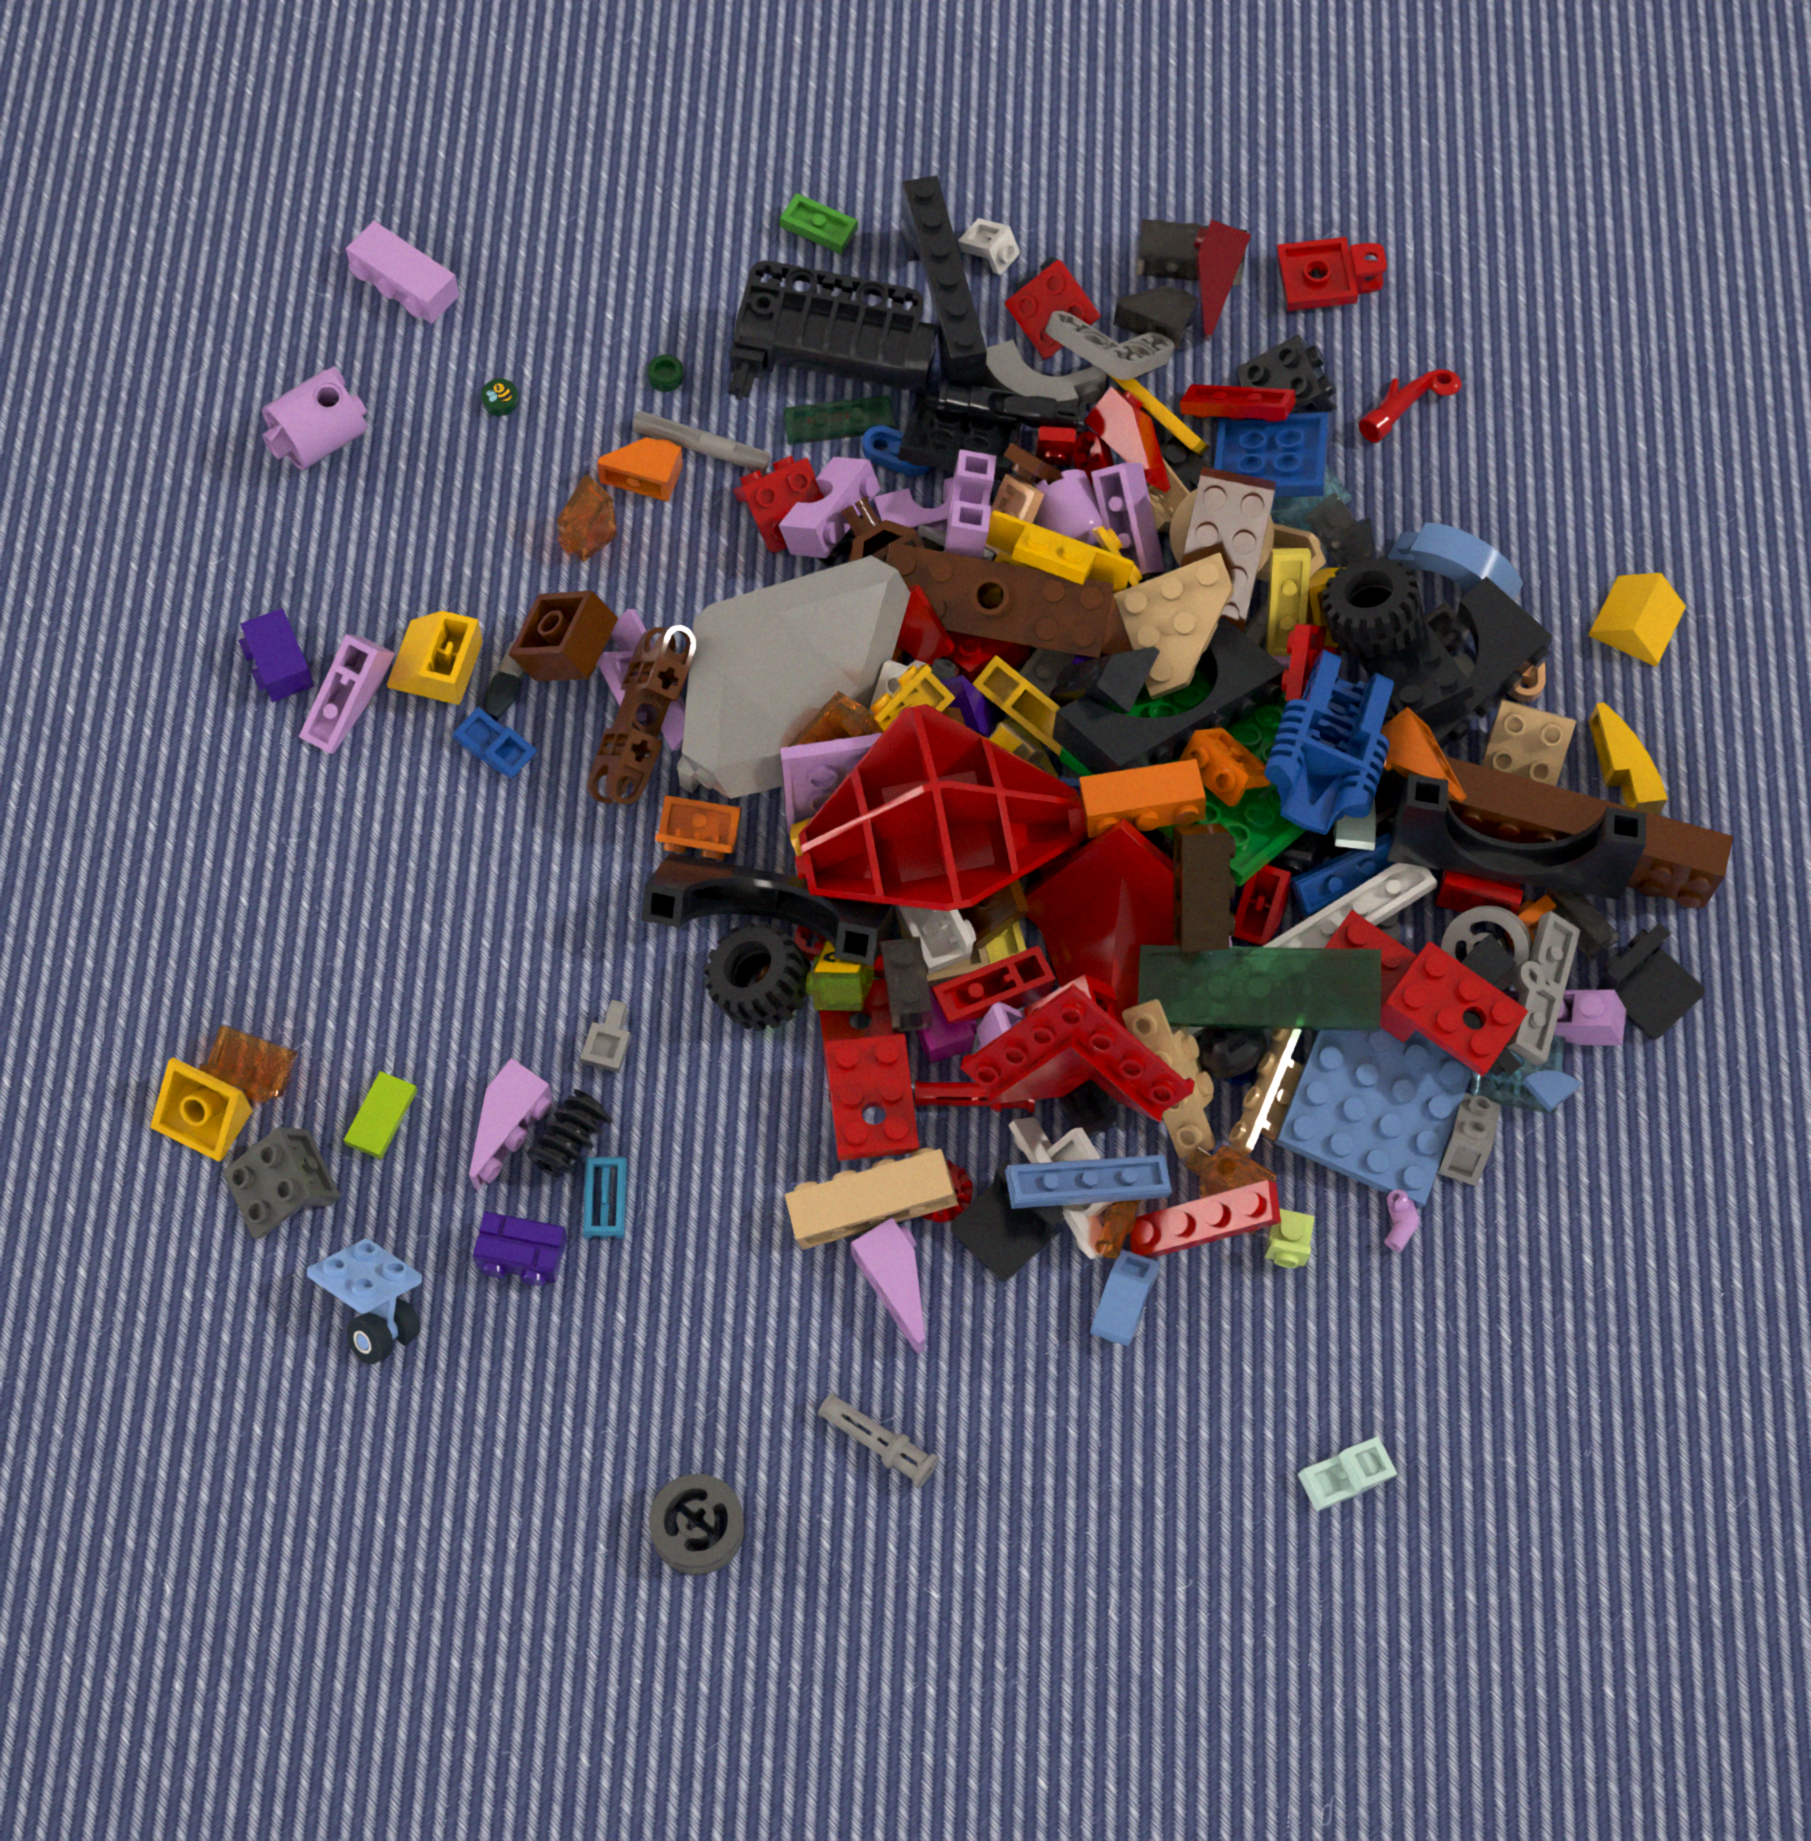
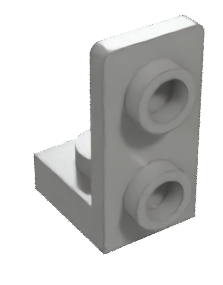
[1438,1093,1501,1186]

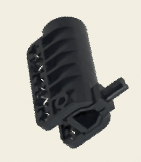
[728,261,938,401]

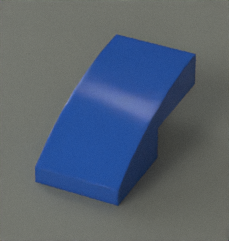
[452,707,537,779]

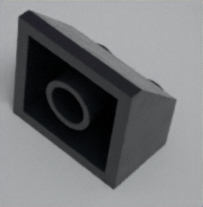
[1051,647,1160,714]

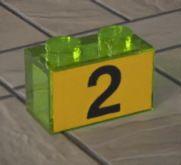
[806,942,874,1011]

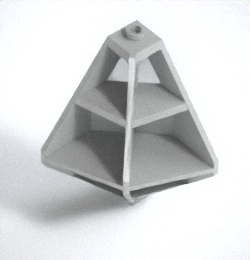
[682,556,911,799]

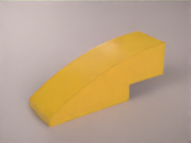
[973,655,1063,756]
[1588,702,1668,815]

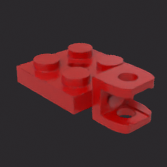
[1276,237,1387,311]
[1281,624,1341,701]

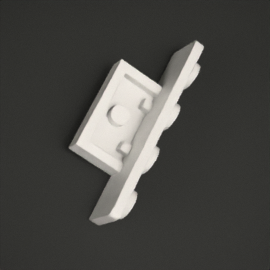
[1008,1117,1115,1259]

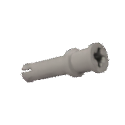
[818,1393,939,1489]

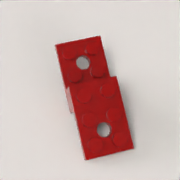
[1306,909,1529,1077]
[817,978,919,1161]

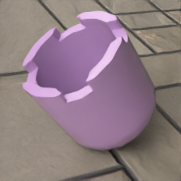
[1032,469,1103,549]

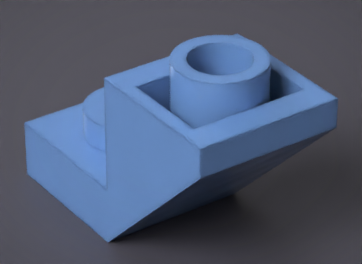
[1090,1249,1161,1347]

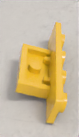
[986,510,1134,592]

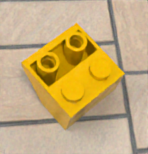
[387,611,483,705]

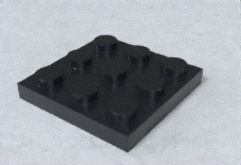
[898,393,1022,480]

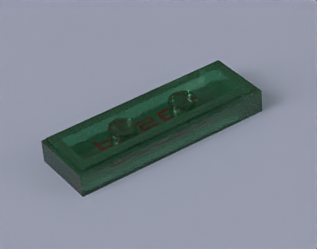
[783,395,895,445]

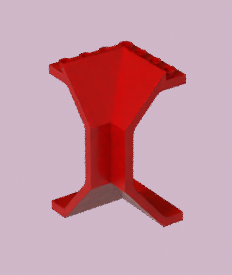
[960,818,1235,1123]

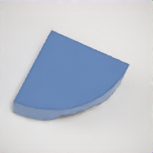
[1522,1070,1581,1112]

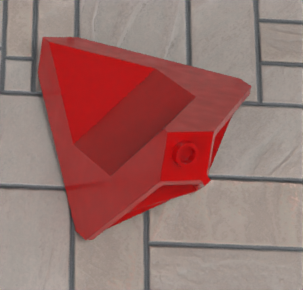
[795,704,1087,911]

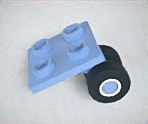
[307,1239,422,1364]

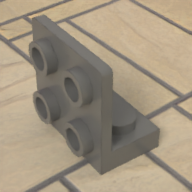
[223,1127,341,1239]

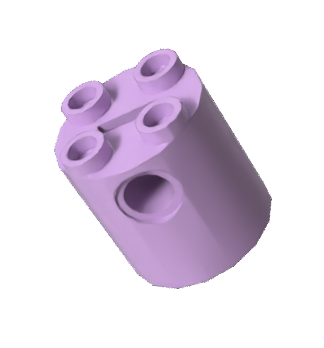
[262,366,368,471]

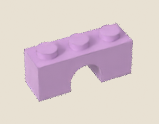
[944,449,996,559]
[779,457,880,558]
[873,477,992,532]

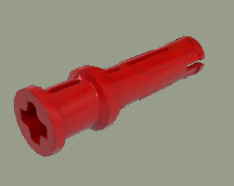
[915,1081,1035,1113]

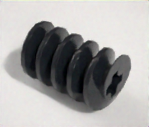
[526,1089,613,1178]

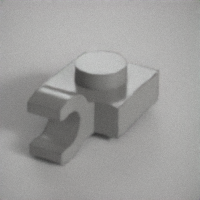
[580,999,631,1074]

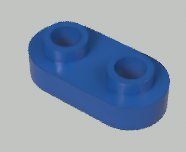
[862,425,931,477]

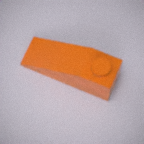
[1380,707,1467,802]

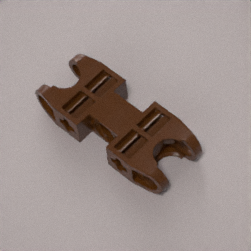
[587,625,696,805]

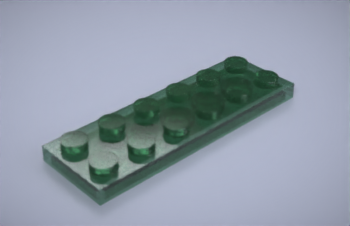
[1138,945,1382,1031]

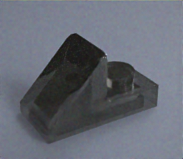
[1304,492,1375,568]

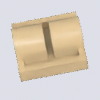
[1481,699,1576,787]

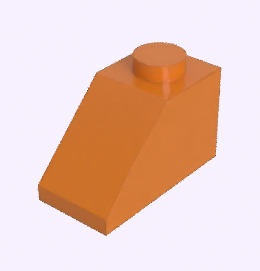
[597,437,683,502]

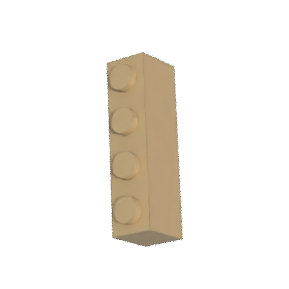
[785,1148,958,1250]

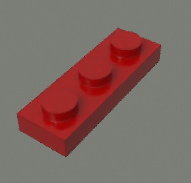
[1180,384,1296,422]

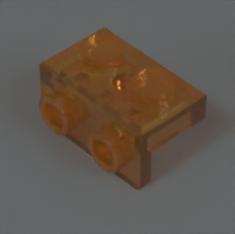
[198,1025,298,1102]

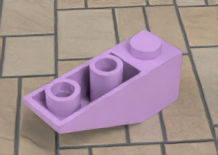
[1502,990,1626,1045]
[469,1058,553,1191]

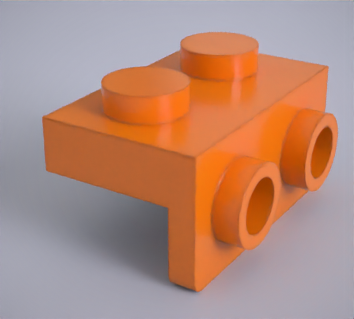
[655,795,742,860]

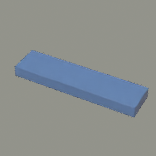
[1005,1155,1172,1209]

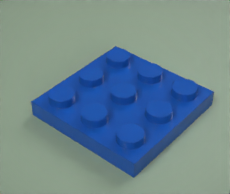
[1214,412,1329,498]

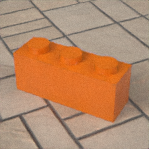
[1079,759,1206,838]

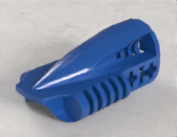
[1264,650,1394,835]

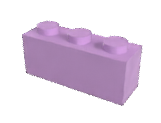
[346,221,459,324]
[1091,463,1166,577]

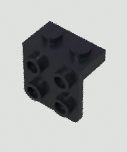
[1238,334,1337,414]
[1596,923,1705,1040]
[950,1160,1065,1282]

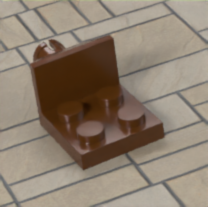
[840,496,926,563]

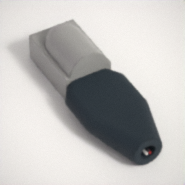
[485,642,525,721]

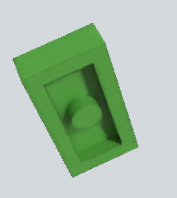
[780,193,858,254]

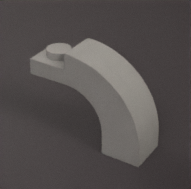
[984,340,1107,406]

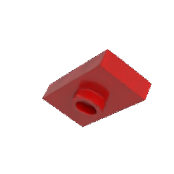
[1035,426,1076,466]

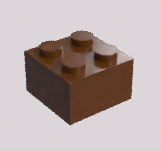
[508,590,618,681]

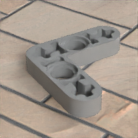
[1046,311,1175,380]

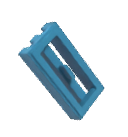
[583,1157,627,1239]

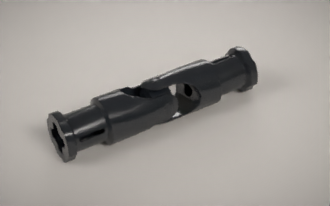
[937,380,1086,436]

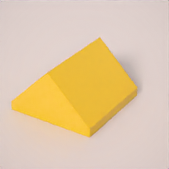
[1588,573,1686,667]
[150,1057,253,1162]

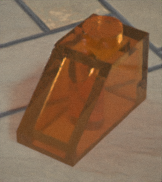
[557,474,617,562]

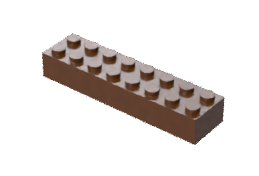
[1445,756,1733,908]

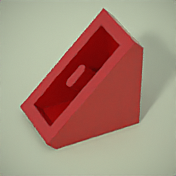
[1234,864,1291,946]

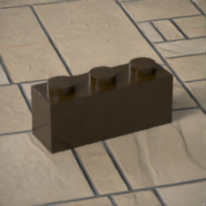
[1173,823,1236,952]

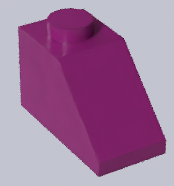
[901,979,977,1065]

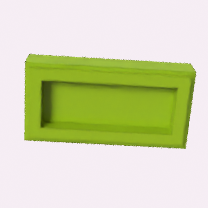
[344,1071,418,1160]

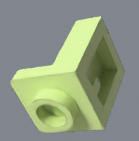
[1265,1209,1315,1268]

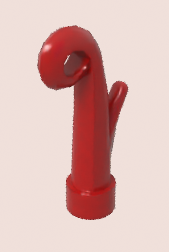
[1358,369,1462,443]

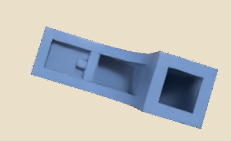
[1388,522,1523,600]

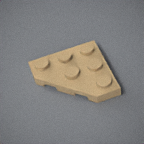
[1113,552,1235,700]

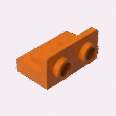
[1179,728,1270,807]

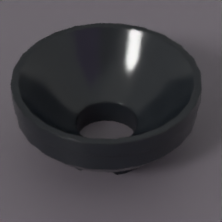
[1197,1016,1267,1078]

